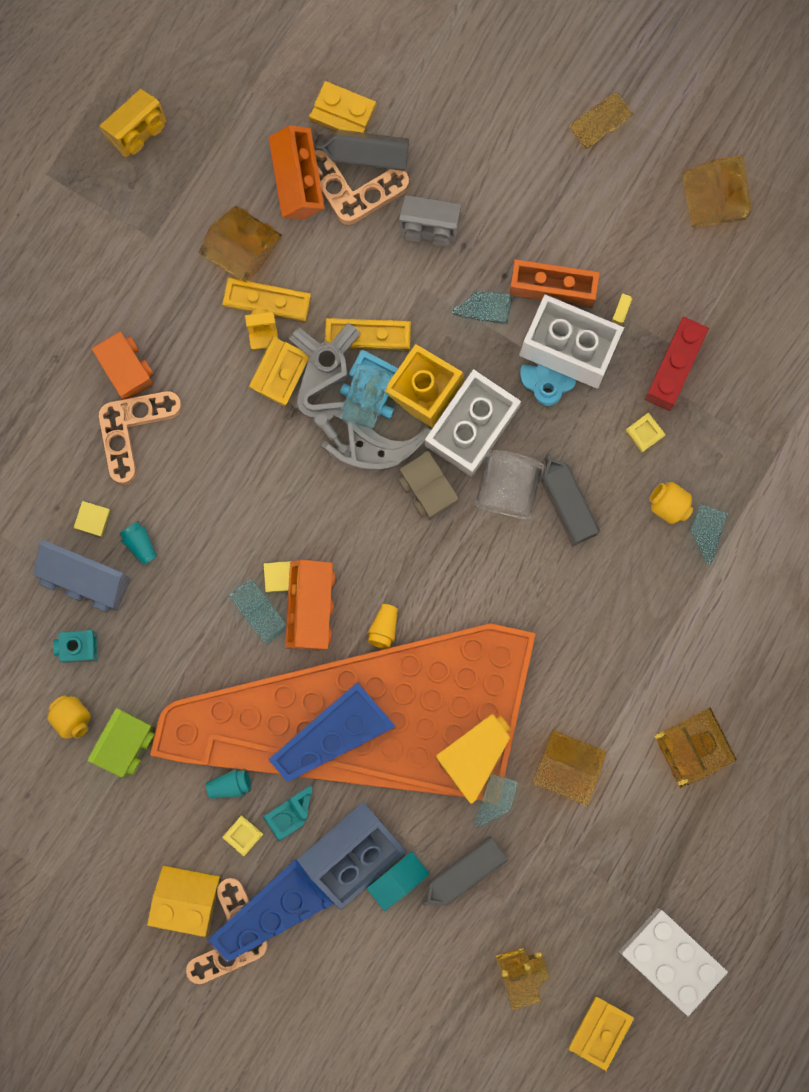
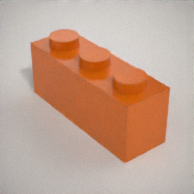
[268,125,325,220]
[509,259,600,308]
[285,559,335,651]

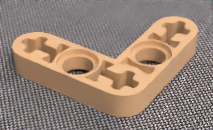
[315,150,409,225]
[99,391,182,485]
[186,878,268,984]

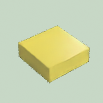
[612,293,632,326]
[625,412,666,453]
[74,501,111,537]
[263,561,292,593]
[222,815,264,857]

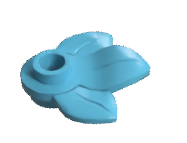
[520,364,576,406]

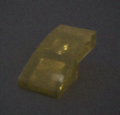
[569,92,634,149]

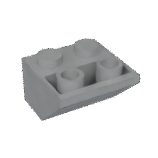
[399,195,461,247]

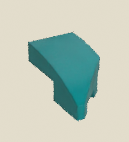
[262,786,313,842]

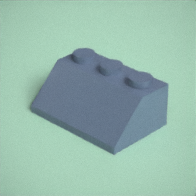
[33,539,131,613]
[297,802,407,910]

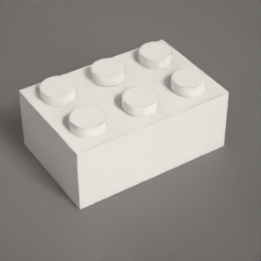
[519,294,624,389]
[425,369,521,477]
[618,908,728,1016]

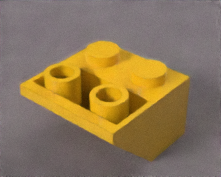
[99,89,167,158]

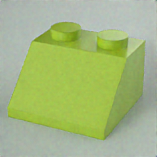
[87,708,155,778]

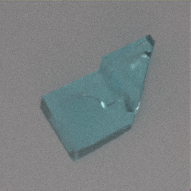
[453,291,512,325]
[691,503,728,565]
[474,774,519,827]

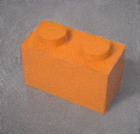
[91,331,154,400]

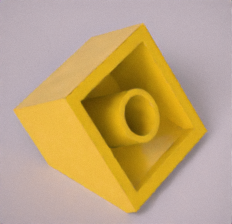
[384,344,466,428]
[147,865,220,937]

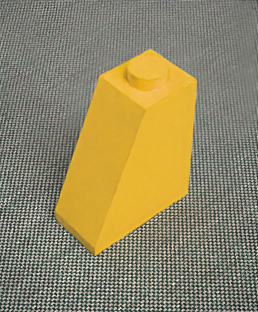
[435,714,511,804]

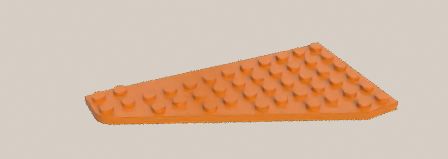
[150,623,536,804]

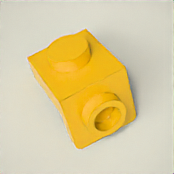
[245,309,278,350]

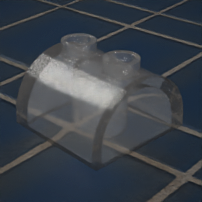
[474,450,544,521]

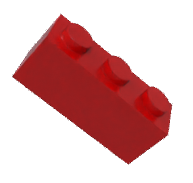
[644,316,709,411]

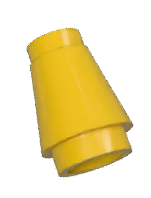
[367,604,398,649]

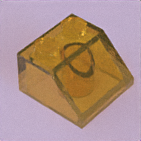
[654,707,737,788]

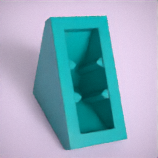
[366,851,430,911]

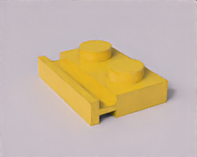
[309,81,376,133]
[248,336,309,406]
[567,996,634,1071]

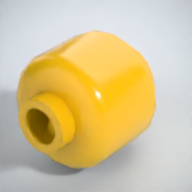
[649,482,693,524]
[47,695,91,739]

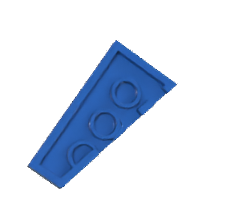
[268,682,396,782]
[207,859,335,962]

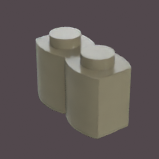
[397,451,459,520]

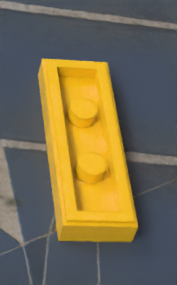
[222,277,311,323]
[325,318,411,351]

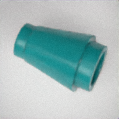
[119,521,157,565]
[206,768,251,799]

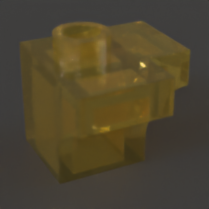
[496,948,550,1010]

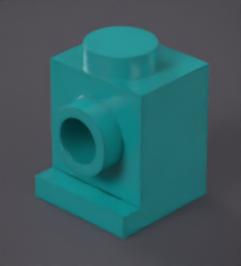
[53,630,98,663]

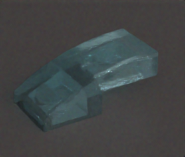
[229,579,286,645]

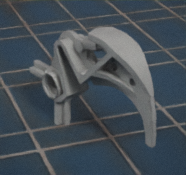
[289,323,431,471]

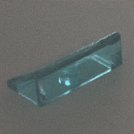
[340,364,390,428]

